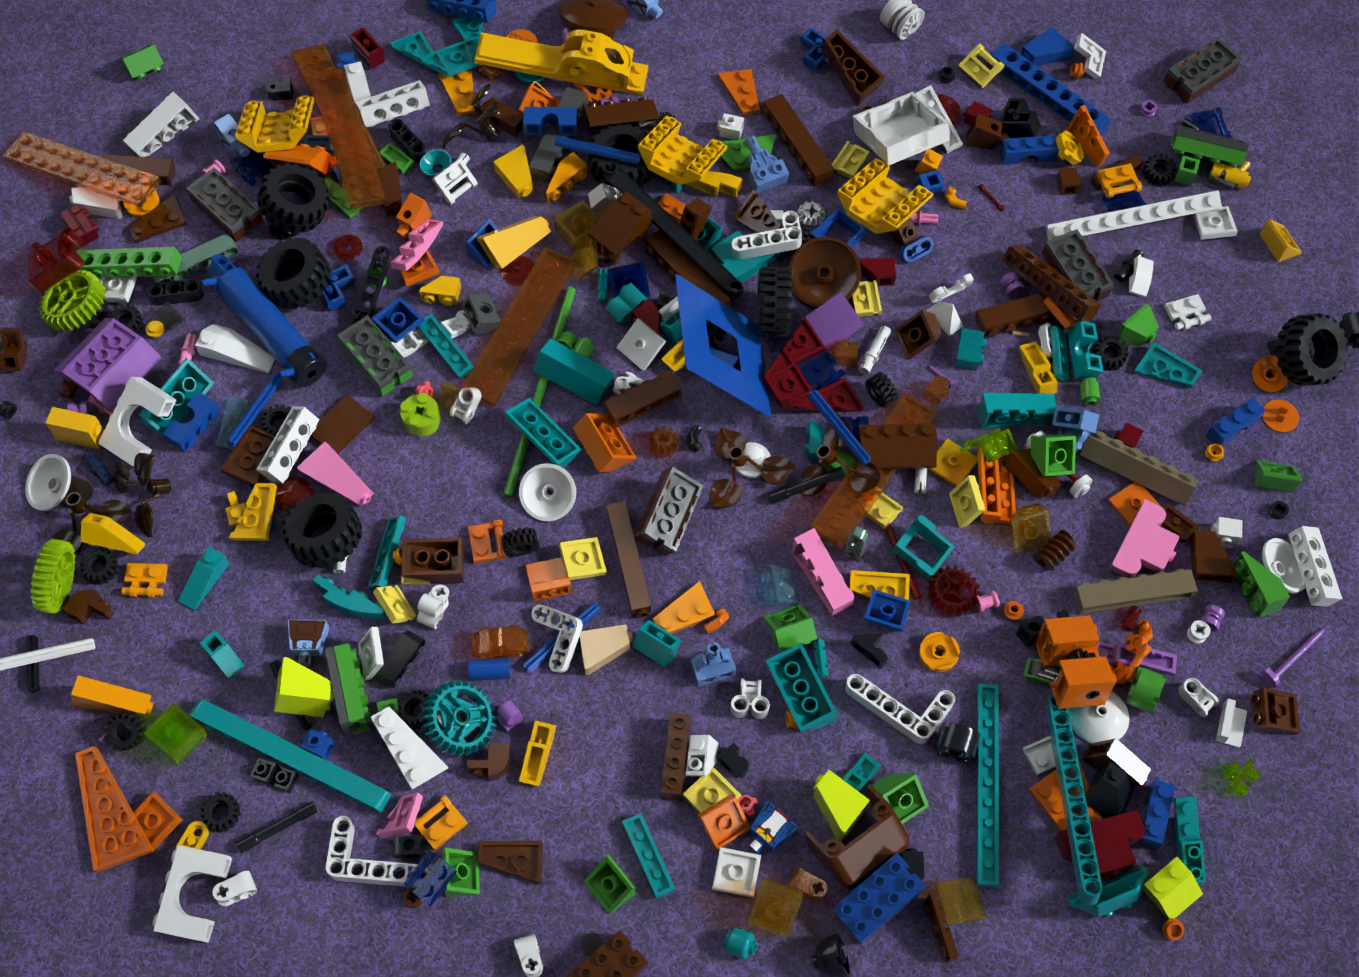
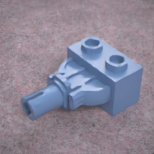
[745,136,789,193]
[1052,407,1100,451]
[690,642,736,687]

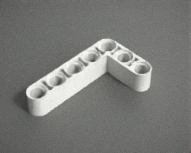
[845,674,955,744]
[326,816,432,888]

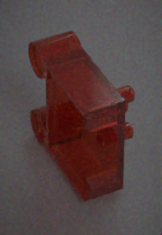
[28,228,85,293]

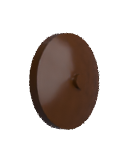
[560,0,627,33]
[789,237,861,308]

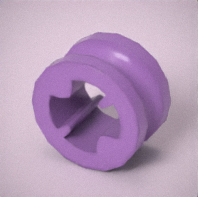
[1140,100,1157,117]

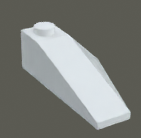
[195,324,275,373]

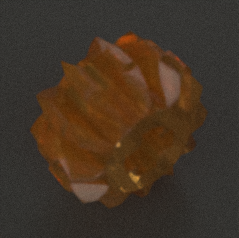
[648,426,680,458]

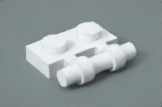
[1164,294,1211,330]

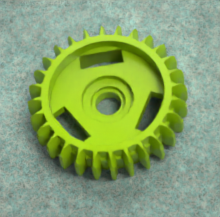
[38,270,106,332]
[30,539,76,613]

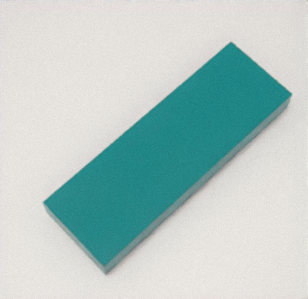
[1050,326,1070,382]

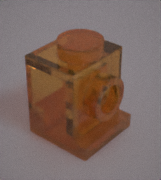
[923,374,951,407]

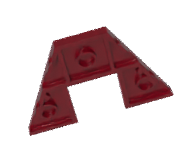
[762,318,864,412]

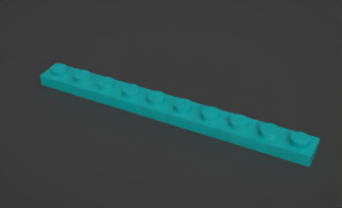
[976,683,999,887]

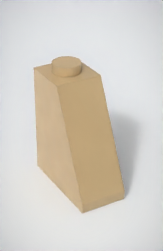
[579,624,633,675]

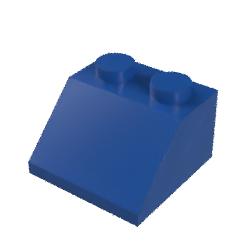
[372,296,425,343]

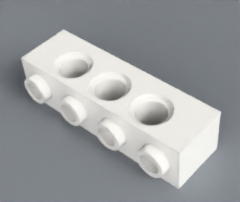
[355,80,430,128]
[256,406,319,483]
[1288,526,1342,606]

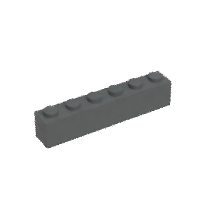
[529,87,589,182]

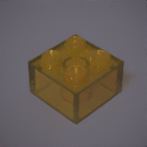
[554,200,599,254]
[748,877,804,938]

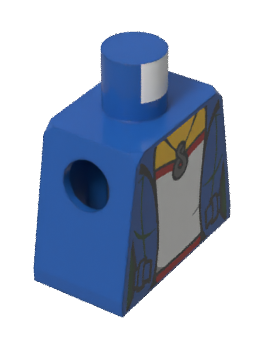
[748,800,799,854]

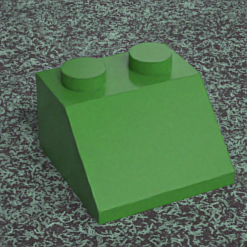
[119,44,164,80]
[1031,434,1076,476]
[763,604,817,652]

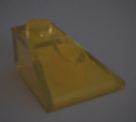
[1010,503,1051,554]

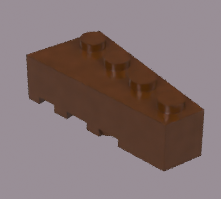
[822,30,885,106]

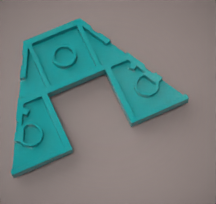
[390,17,483,77]

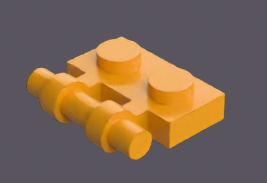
[122,563,168,598]

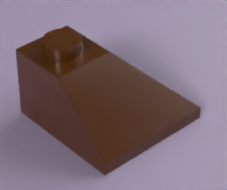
[894,310,941,360]

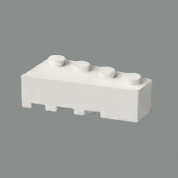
[123,92,200,157]
[371,707,449,790]

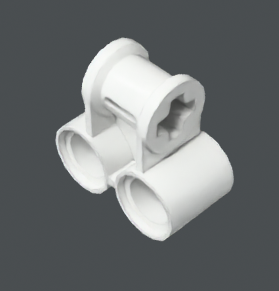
[417,585,449,630]
[730,679,770,719]

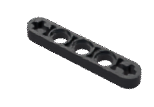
[351,246,392,325]

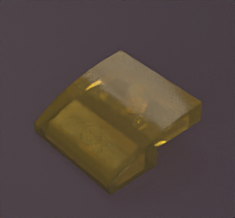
[935,877,987,926]

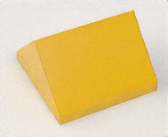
[1260,219,1302,262]

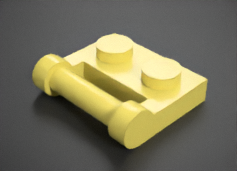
[959,44,1005,88]

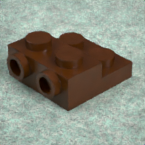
[1250,687,1300,735]

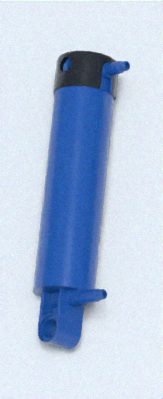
[200,254,327,387]

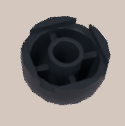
[812,933,850,977]

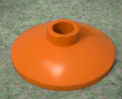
[1252,355,1289,392]

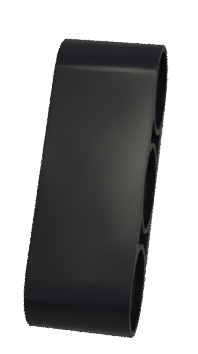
[389,119,426,163]
[147,279,204,306]
[375,630,425,688]

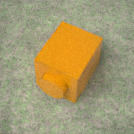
[914,149,943,175]

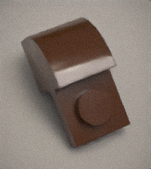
[0,327,27,371]
[62,589,114,624]
[467,743,511,781]

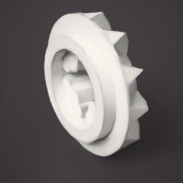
[797,201,826,226]

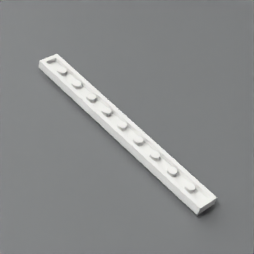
[1045,190,1222,240]

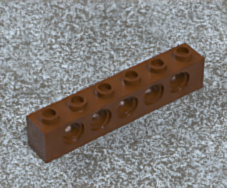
[1002,244,1101,322]

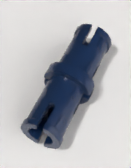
[82,451,115,486]

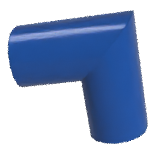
[800,28,827,71]
[322,264,355,311]

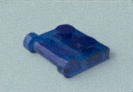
[1191,107,1232,138]

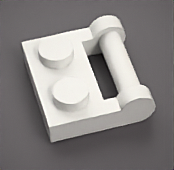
[432,158,478,205]

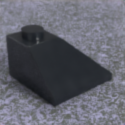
[1085,761,1134,818]

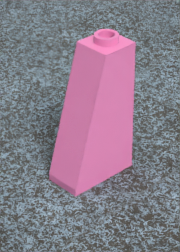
[297,442,374,506]

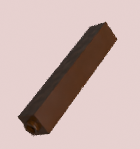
[606,501,651,618]

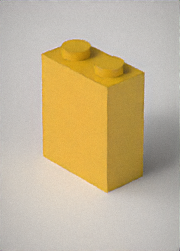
[45,407,104,449]

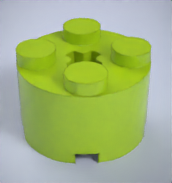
[400,393,440,437]

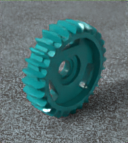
[421,680,497,756]

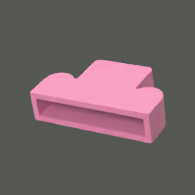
[1109,499,1179,578]

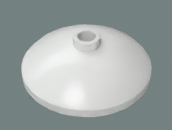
[25,454,71,511]
[519,463,576,521]
[1262,538,1305,593]
[1069,691,1129,744]

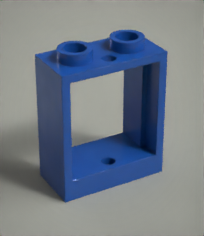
[810,207,866,248]

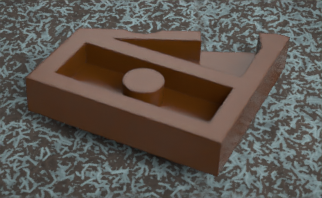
[1160,503,1199,542]

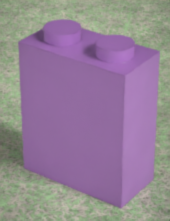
[805,292,864,350]

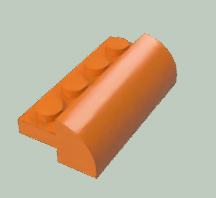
[977,445,1017,525]

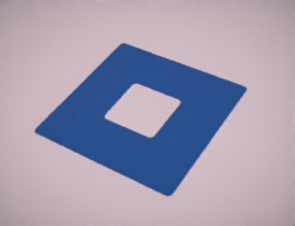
[675,274,771,417]

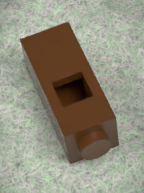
[482,97,524,137]

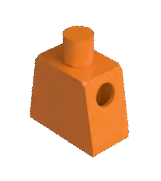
[395,193,432,239]

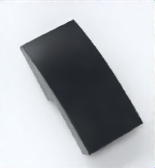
[249,758,299,793]

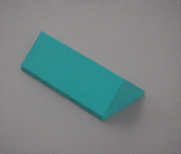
[532,338,616,406]
[138,358,214,437]
[504,398,582,468]

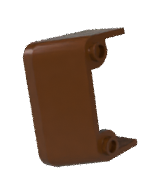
[805,784,910,889]

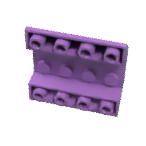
[54,318,161,411]

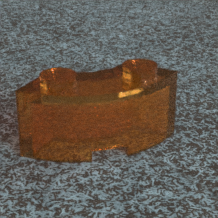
[472,625,529,659]

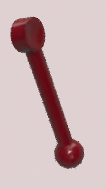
[978,184,1005,211]

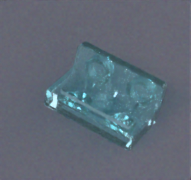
[761,565,797,608]

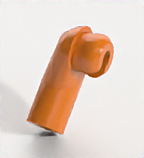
[704,608,729,634]
[1138,619,1153,643]

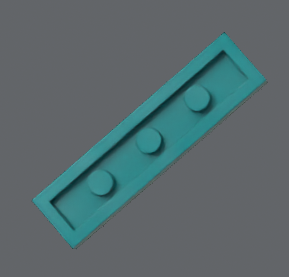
[418,313,475,379]
[367,515,406,590]
[622,813,676,899]

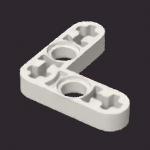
[531,604,583,673]

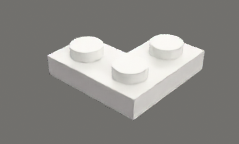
[1074,33,1106,79]

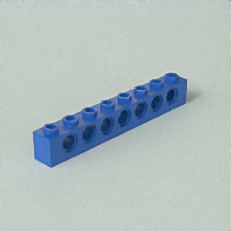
[989,43,1111,135]

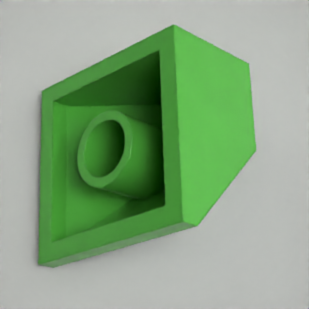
[1115,303,1159,346]
[872,772,929,824]

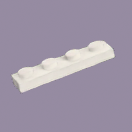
[916,85,963,153]

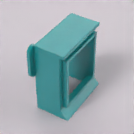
[890,515,955,580]

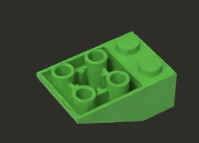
[1233,551,1290,618]

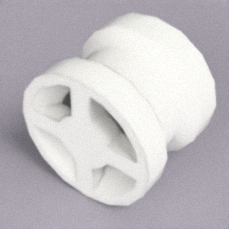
[1187,620,1210,644]

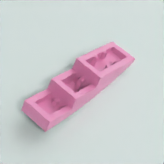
[390,219,443,271]

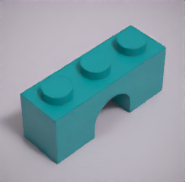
[1067,321,1104,380]

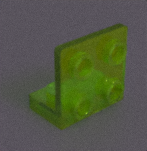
[959,428,1018,463]

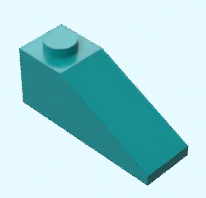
[178,546,229,611]

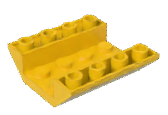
[235,95,315,153]
[638,116,728,185]
[837,158,934,234]

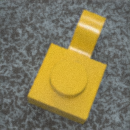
[225,491,246,527]

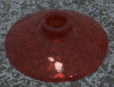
[500,255,536,286]

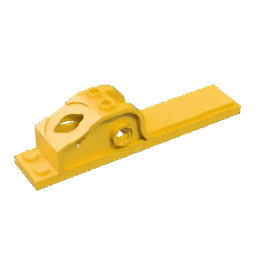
[474,30,648,95]

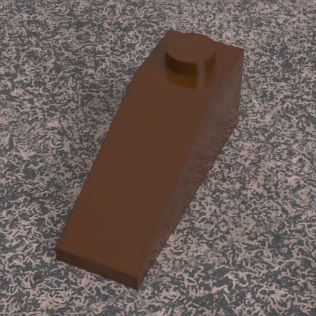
[679,198,712,240]

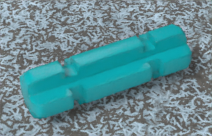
[597,269,608,303]
[812,638,829,678]

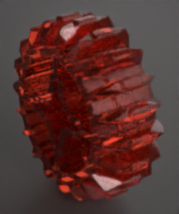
[926,565,980,618]

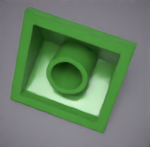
[1255,460,1302,492]
[443,847,480,897]
[583,854,635,915]

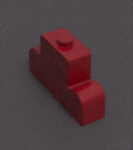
[1054,810,1145,878]

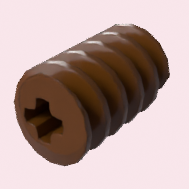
[1033,530,1075,571]

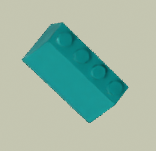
[765,643,839,732]

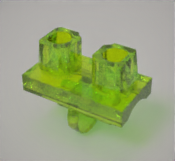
[1223,759,1261,798]

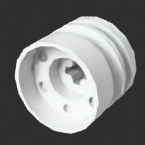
[879,0,925,40]

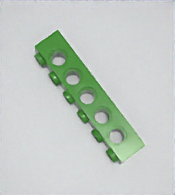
[69,247,182,279]

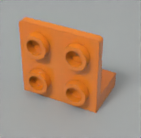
[526,557,572,602]

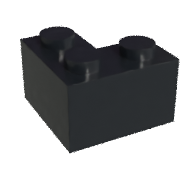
[999,98,1041,138]

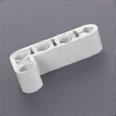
[732,211,802,260]

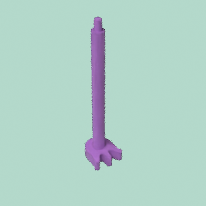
[1258,628,1325,688]

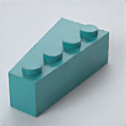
[977,393,1057,429]

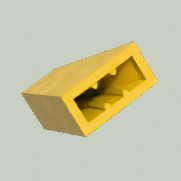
[493,145,533,199]

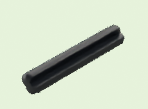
[25,635,40,693]

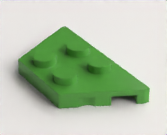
[720,134,776,172]

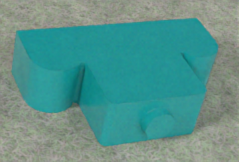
[711,231,779,293]

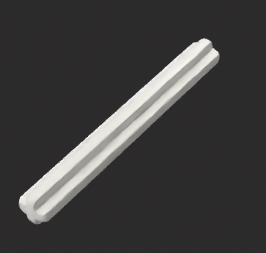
[0,638,95,671]

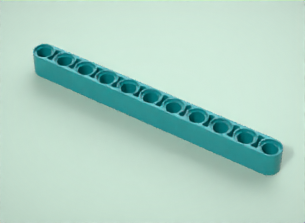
[1046,694,1102,906]
[188,698,391,814]

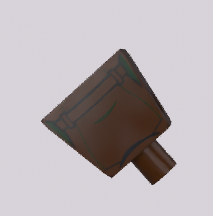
[965,113,1009,150]

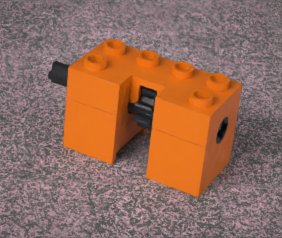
[1035,609,1116,709]

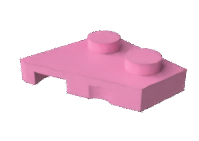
[376,792,423,838]

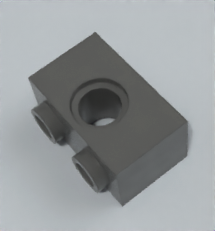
[462,293,500,335]

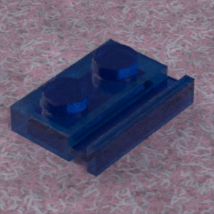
[1102,191,1146,212]

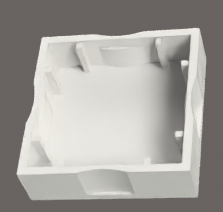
[853,92,950,165]

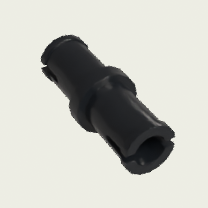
[1113,249,1144,282]

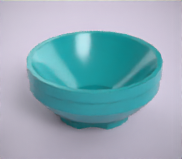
[420,149,452,178]

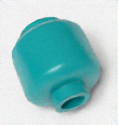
[724,927,758,960]

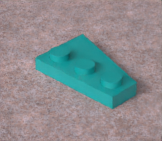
[1134,342,1202,387]

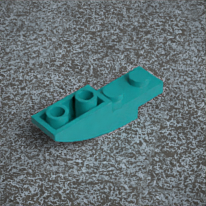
[313,574,387,620]
[1172,795,1206,883]

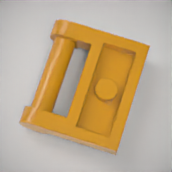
[1096,163,1142,198]
[414,795,468,850]

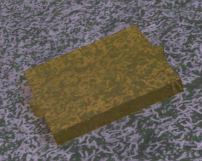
[571,240,599,280]

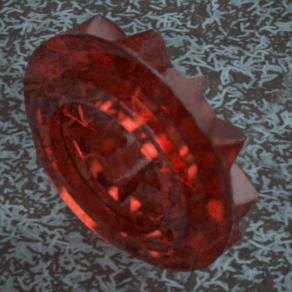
[334,234,363,261]

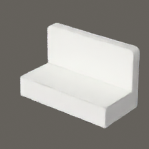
[1216,698,1247,748]

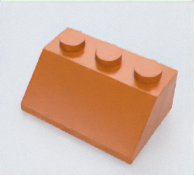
[263,143,331,175]
[572,413,637,472]

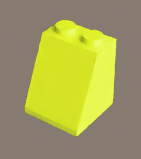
[274,657,334,717]
[813,770,870,842]
[1142,857,1203,919]

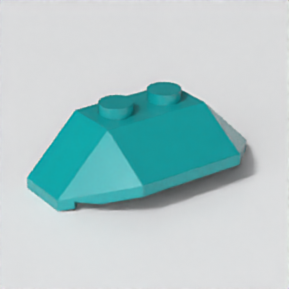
[1064,865,1149,918]

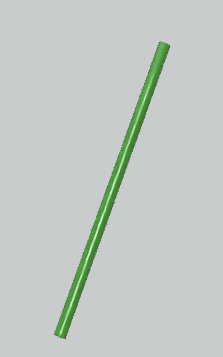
[503,287,576,498]

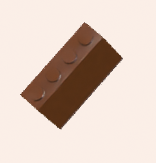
[583,97,659,130]
[856,423,937,469]

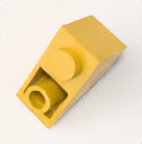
[419,276,461,306]

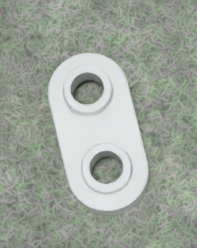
[1038,323,1052,359]

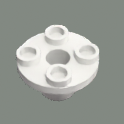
[736,442,770,478]

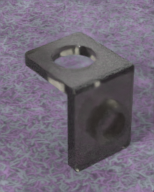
[81,300,108,329]
[155,302,186,332]

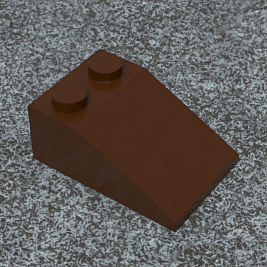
[588,191,653,256]
[402,537,464,583]

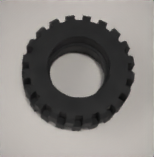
[589,123,654,188]
[257,163,330,233]
[256,238,331,309]
[757,267,792,338]
[1275,313,1348,385]
[282,492,362,568]

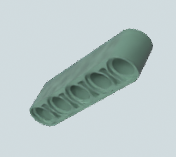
[151,234,239,283]

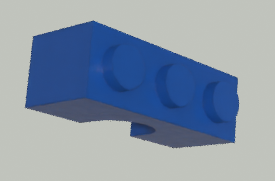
[523,106,578,136]
[1000,135,1058,165]
[163,391,220,452]
[1206,397,1266,447]
[1137,779,1175,850]

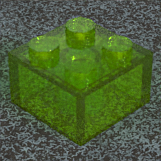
[144,703,208,766]

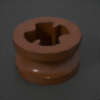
[403,888,423,908]

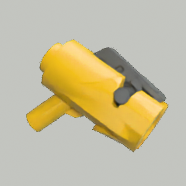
[1208,161,1251,189]

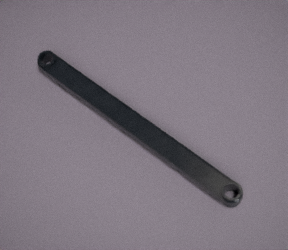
[602,161,744,300]

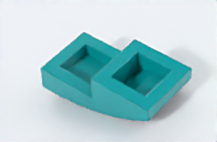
[843,753,882,792]

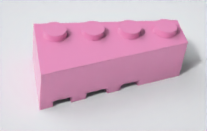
[792,528,854,616]

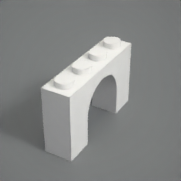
[98,377,176,466]
[153,845,232,943]

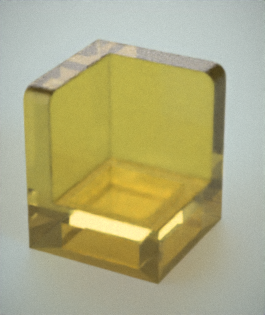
[436,380,461,414]

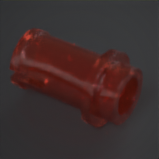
[1121,606,1142,632]

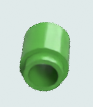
[572,337,595,358]
[1080,377,1100,406]

